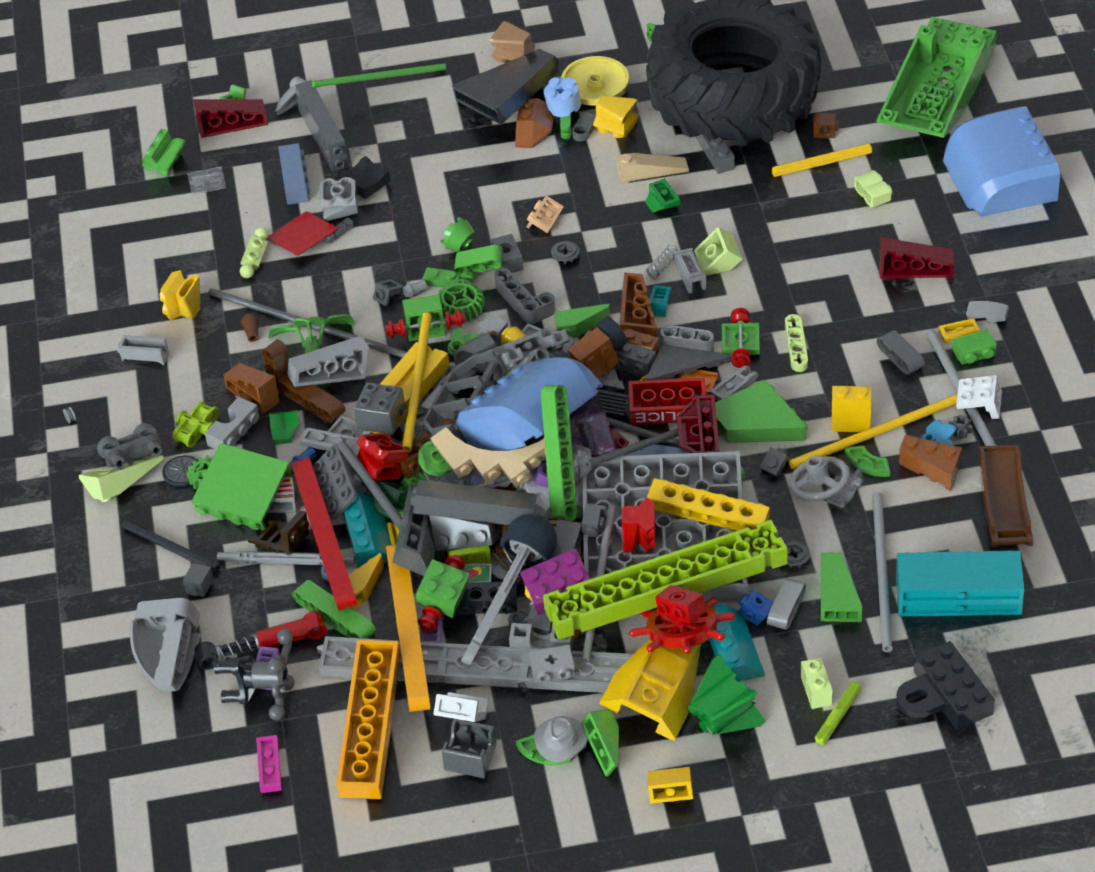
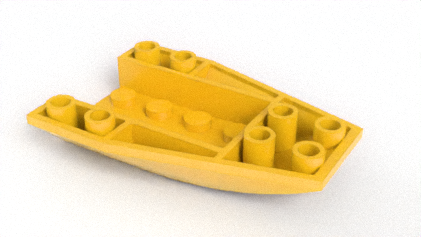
[599,639,701,741]

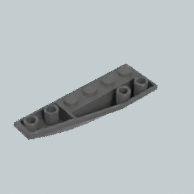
[392,483,436,576]

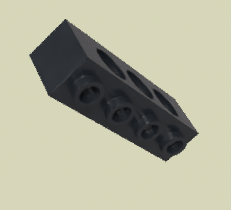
[455,582,518,615]

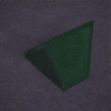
[372,478,408,519]

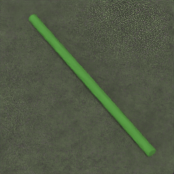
[312,63,446,88]

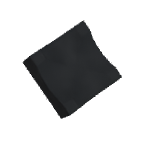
[340,156,390,199]

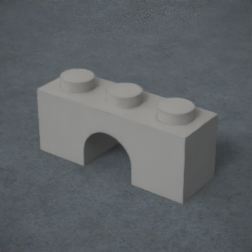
[205,397,259,450]
[509,623,574,651]

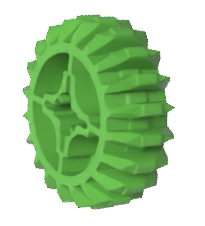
[438,281,485,322]

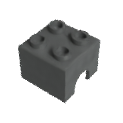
[353,382,406,434]
[442,719,497,778]

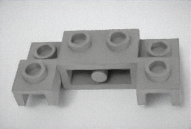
[486,327,569,368]

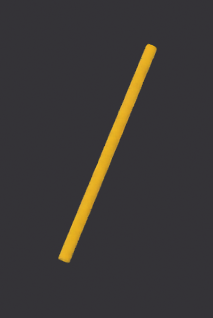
[402,313,432,452]
[789,394,958,469]

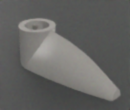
[275,76,305,115]

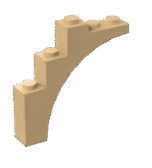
[430,427,546,488]

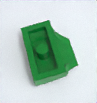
[645,178,680,213]
[269,410,299,445]

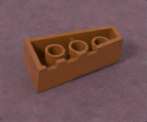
[619,272,657,337]

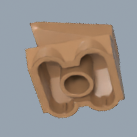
[490,21,536,62]

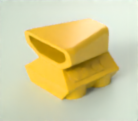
[593,96,639,138]
[160,270,200,320]

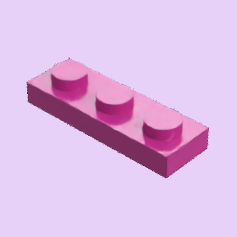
[256,735,282,793]

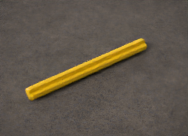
[772,143,872,177]

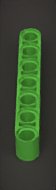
[541,385,577,522]

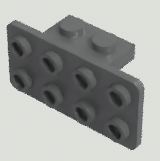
[313,443,368,520]

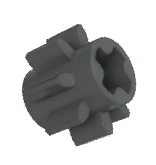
[949,415,973,439]

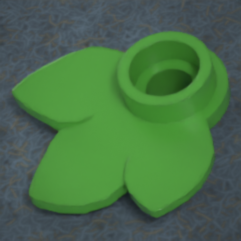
[447,328,479,357]

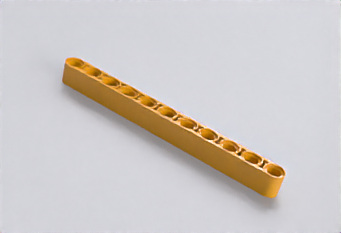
[386,544,430,712]

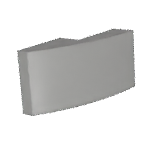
[966,301,1009,323]

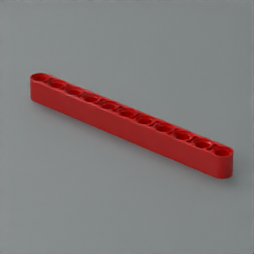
[291,457,358,611]

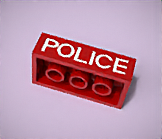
[628,378,706,425]

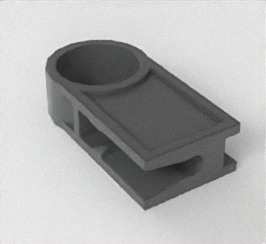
[572,112,596,142]

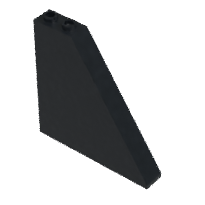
[452,49,559,124]

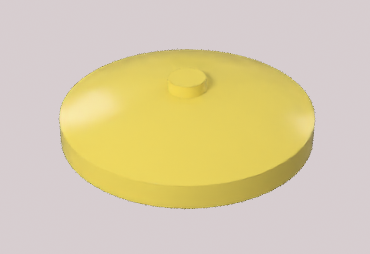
[561,56,629,105]

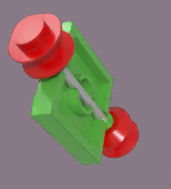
[722,308,760,368]

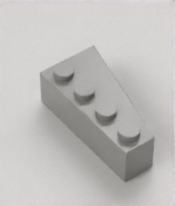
[287,335,369,387]

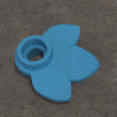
[921,420,957,445]

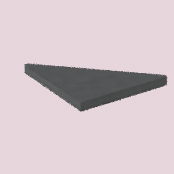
[646,345,732,380]

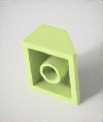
[694,227,743,275]

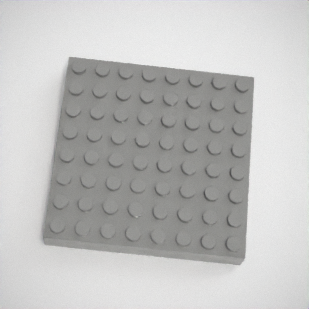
[582,451,748,601]

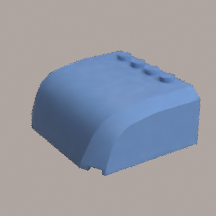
[943,106,1060,217]
[456,357,602,451]

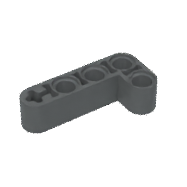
[495,268,556,324]

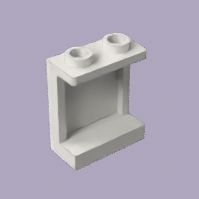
[434,692,488,722]

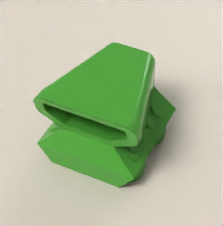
[142,129,186,177]

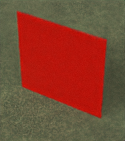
[267,211,339,256]

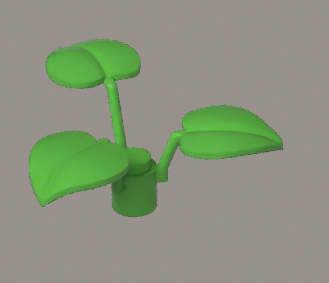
[268,314,355,353]

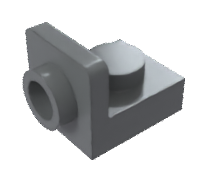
[373,279,404,306]

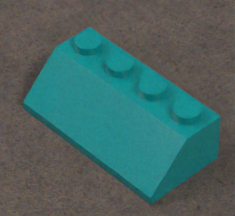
[343,492,391,568]
[709,603,765,682]

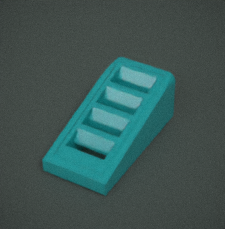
[649,285,672,317]

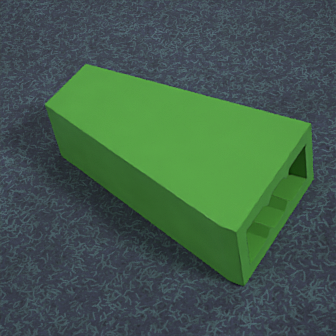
[821,552,862,622]

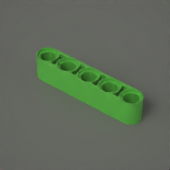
[292,580,376,639]

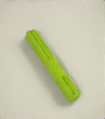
[815,681,862,745]

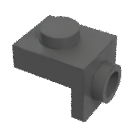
[760,447,791,477]

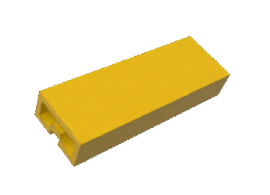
[366,342,450,437]

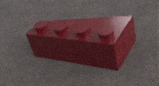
[193,99,268,138]
[879,237,954,279]

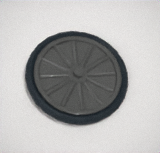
[162,455,199,487]

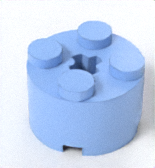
[544,78,582,117]

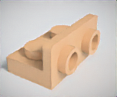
[526,196,564,233]

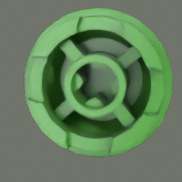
[440,217,475,252]

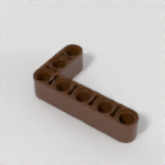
[262,339,346,423]

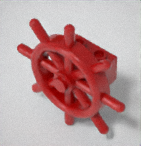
[629,585,735,654]

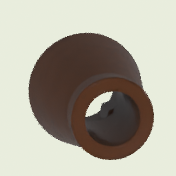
[241,314,259,342]

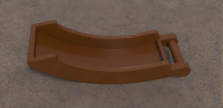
[979,445,1033,548]

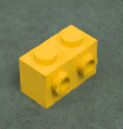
[647,767,693,804]

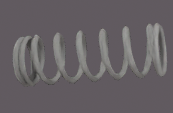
[646,244,678,279]

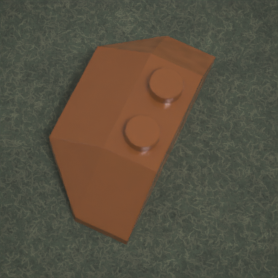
[515,98,555,148]

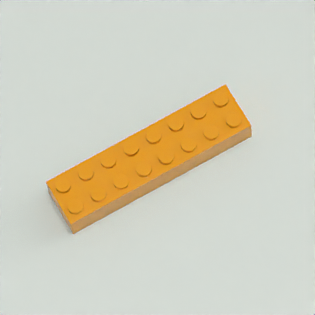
[336,640,401,799]

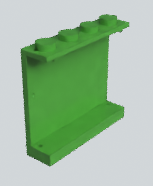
[191,443,293,530]

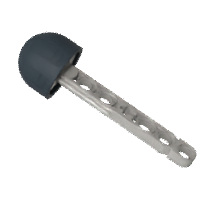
[461,514,557,666]

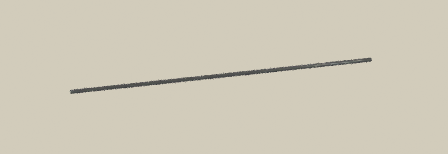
[208,288,679,448]

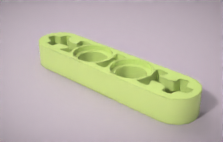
[785,314,808,372]

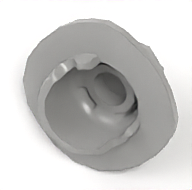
[534,716,588,762]

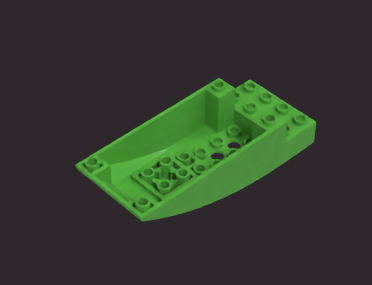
[876,17,997,138]

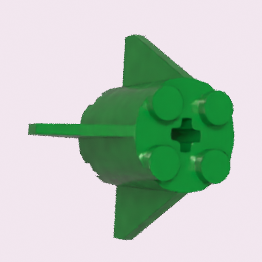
[687,654,766,735]

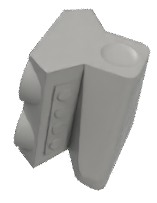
[320,177,358,222]

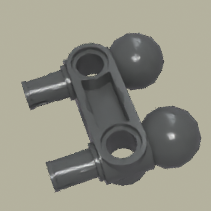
[97,423,162,470]

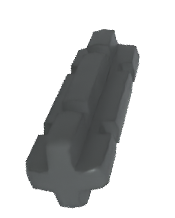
[324,218,354,243]

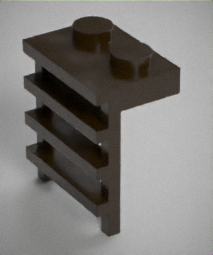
[248,511,309,556]

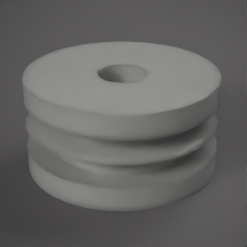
[63,407,76,423]

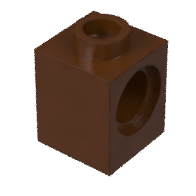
[813,113,839,138]

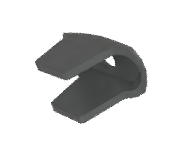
[453,331,501,374]

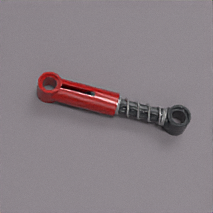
[194,611,327,670]

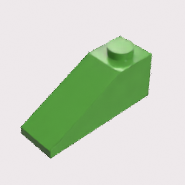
[554,304,610,338]
[581,709,619,776]

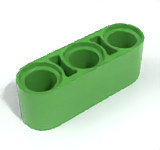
[454,245,503,274]

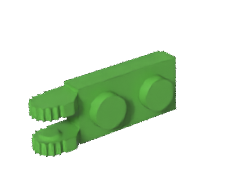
[560,113,571,140]
[422,267,475,288]

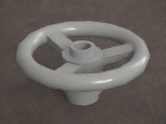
[789,456,850,501]

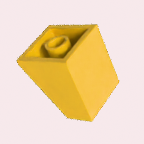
[831,386,871,432]

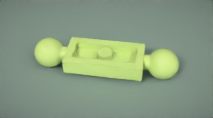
[240,227,268,278]

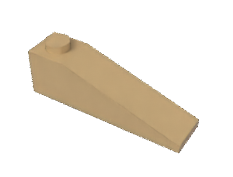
[616,153,689,183]

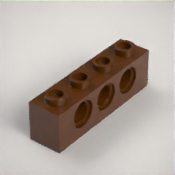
[397,417,457,479]

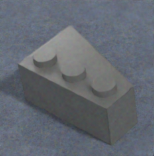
[429,515,499,551]

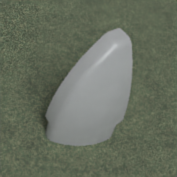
[130,598,200,692]

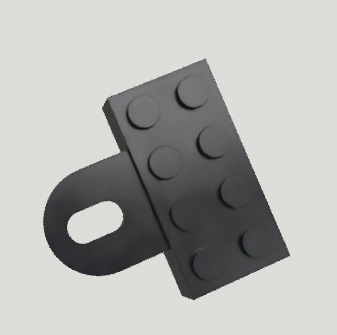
[896,641,995,730]

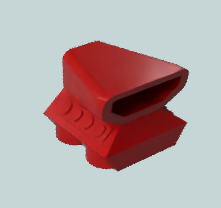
[356,433,408,481]
[622,498,655,553]

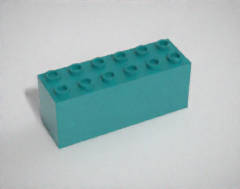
[896,551,1024,617]

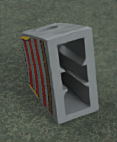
[267,476,297,513]

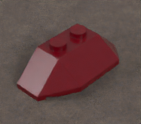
[677,395,720,453]

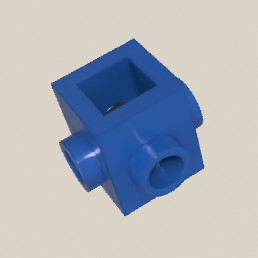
[737,590,773,626]

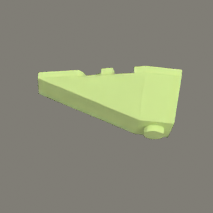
[79,455,164,502]

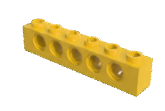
[647,478,770,531]

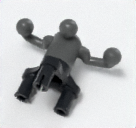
[214,629,295,721]

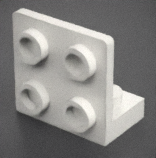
[956,375,1002,419]

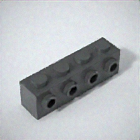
[584,330,656,377]

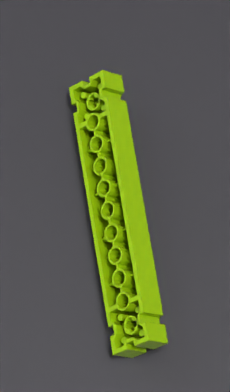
[543,520,788,640]

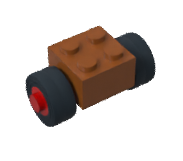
[551,316,627,379]

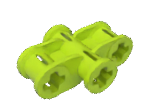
[172,401,219,448]

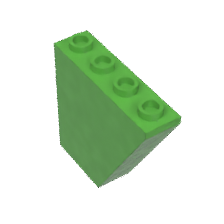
[715,380,808,443]

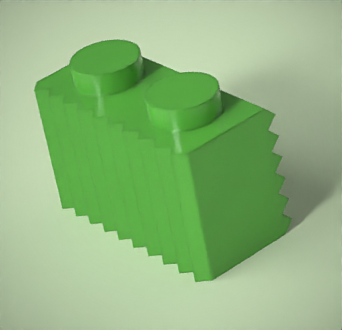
[952,329,997,365]

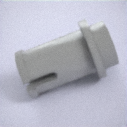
[403,280,427,298]

